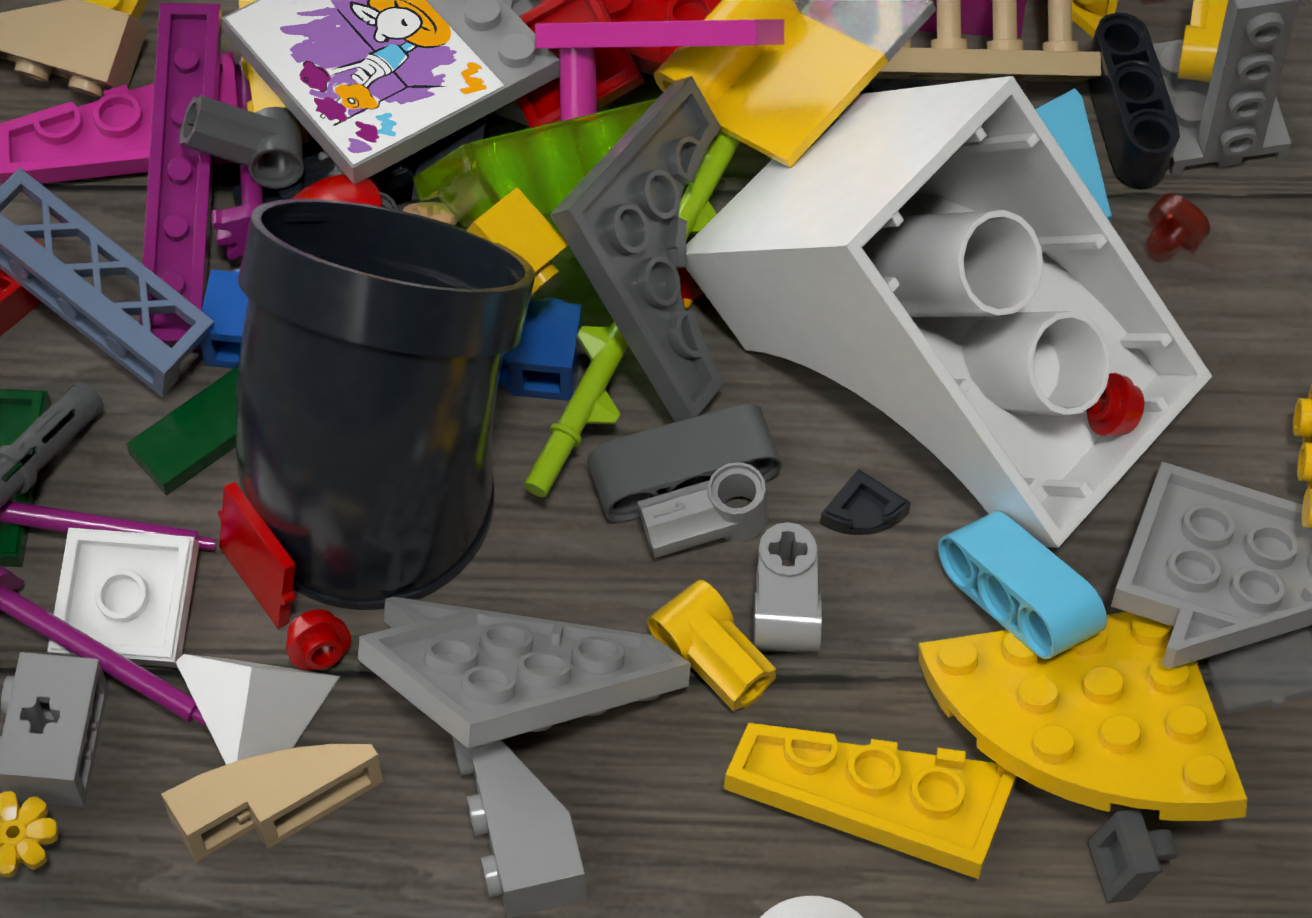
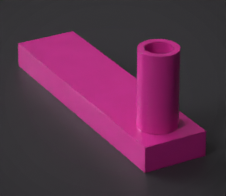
[535,19,784,122]

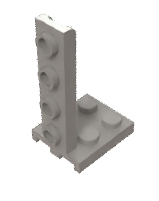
[1153,0,1300,175]

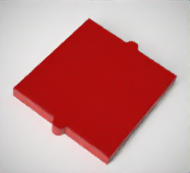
[218,481,296,629]

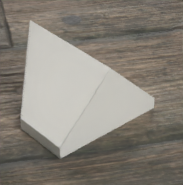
[176,654,340,765]

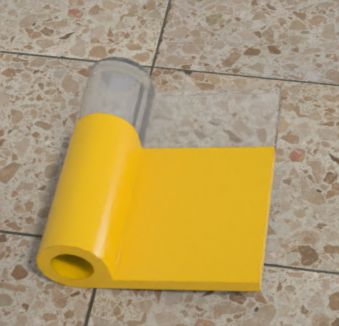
[654,0,937,168]

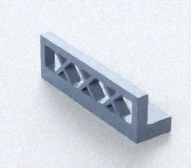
[0,168,214,397]

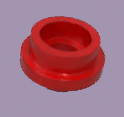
[1086,373,1144,437]
[286,609,351,670]

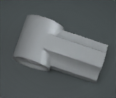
[637,462,768,558]

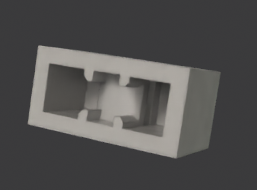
[0,652,109,808]

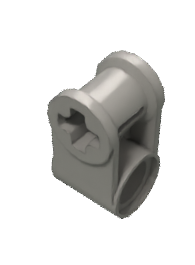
[753,522,822,652]

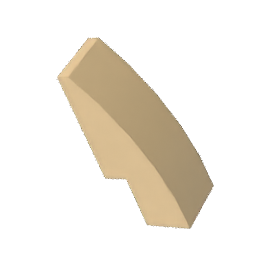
[161,744,384,862]

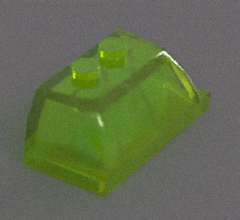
[413,98,658,241]

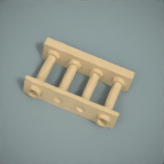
[873,0,1101,83]

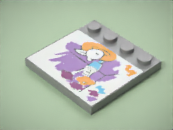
[221,0,560,184]

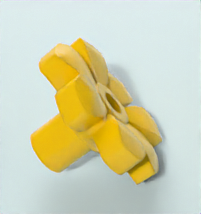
[0,791,59,878]

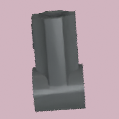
[179,95,304,189]

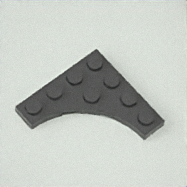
[550,76,724,422]

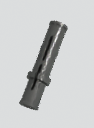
[0,382,103,508]

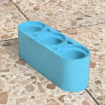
[938,511,1107,659]

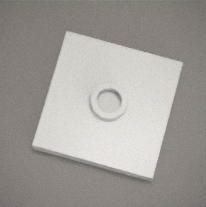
[47,528,199,668]

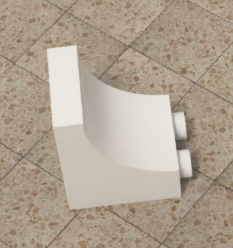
[686,76,1212,548]

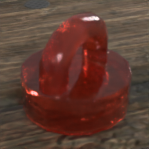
[1146,193,1211,255]

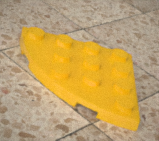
[918,612,1247,821]

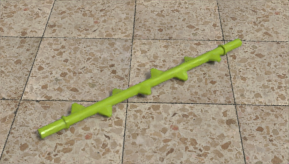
[523,0,818,497]

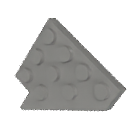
[358,597,691,749]

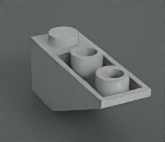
[452,737,587,918]

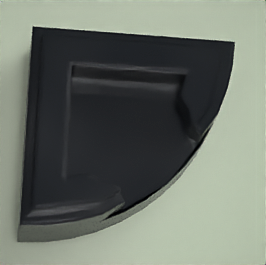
[820,469,911,535]

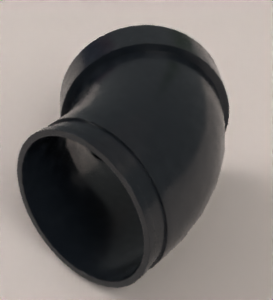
[235,199,535,610]

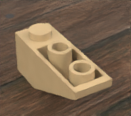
[0,0,147,98]

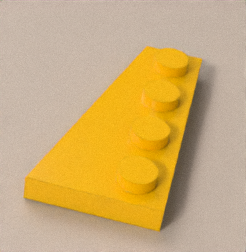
[724,723,1018,879]

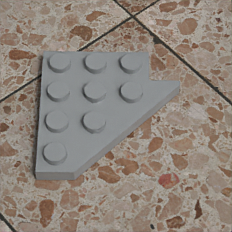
[1111,462,1312,668]

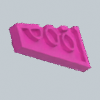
[0,51,238,185]

